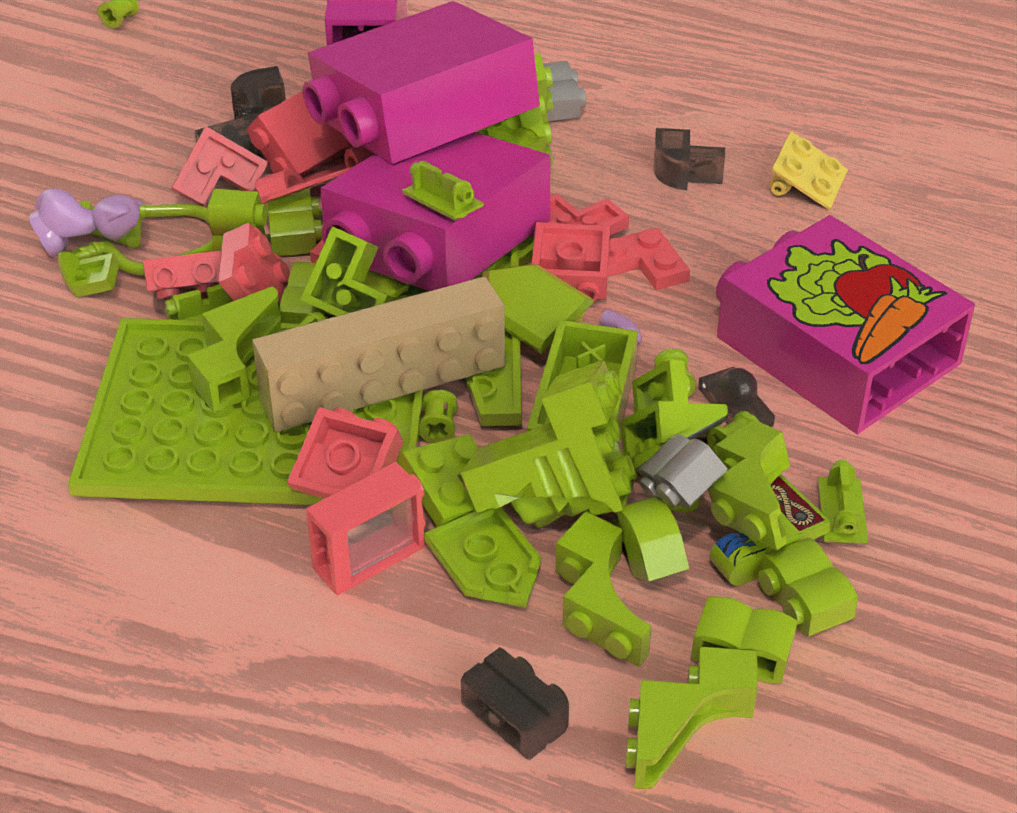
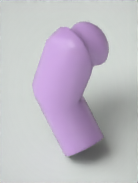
[599,309,642,344]

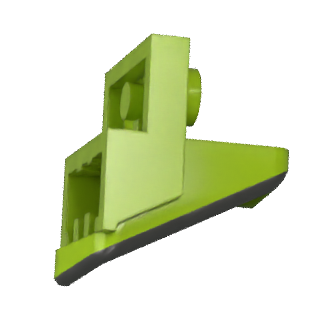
[621,360,728,472]

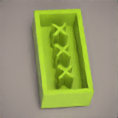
[527,320,638,431]

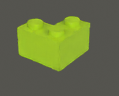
[300,226,398,316]

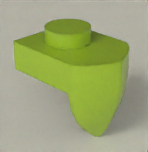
[58,251,120,297]

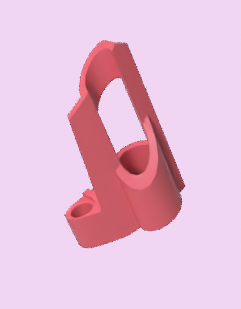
[255,145,375,204]

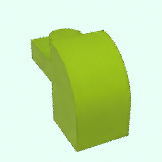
[606,496,689,582]

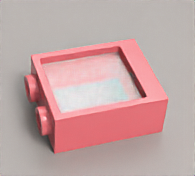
[306,462,426,596]

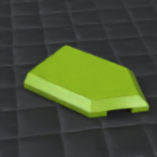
[483,264,594,354]
[424,507,542,608]

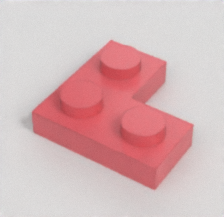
[171,126,268,206]
[547,193,629,236]
[608,228,690,290]

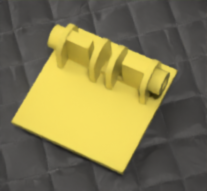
[769,131,848,210]

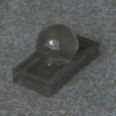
[698,367,775,427]

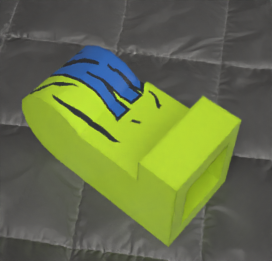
[709,512,801,586]

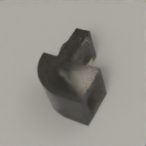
[231,66,286,124]
[653,128,725,191]

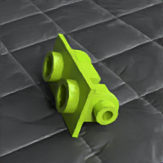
[402,161,484,220]
[164,284,233,320]
[817,460,868,544]

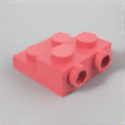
[219,222,290,303]
[532,222,610,302]
[143,250,221,299]
[287,407,404,499]

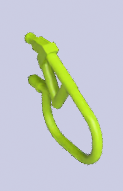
[72,201,213,276]

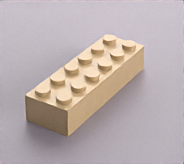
[252,276,505,432]

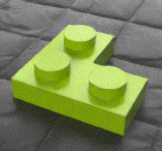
[396,434,479,527]

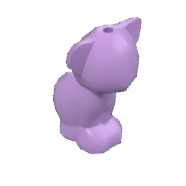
[29,188,144,257]

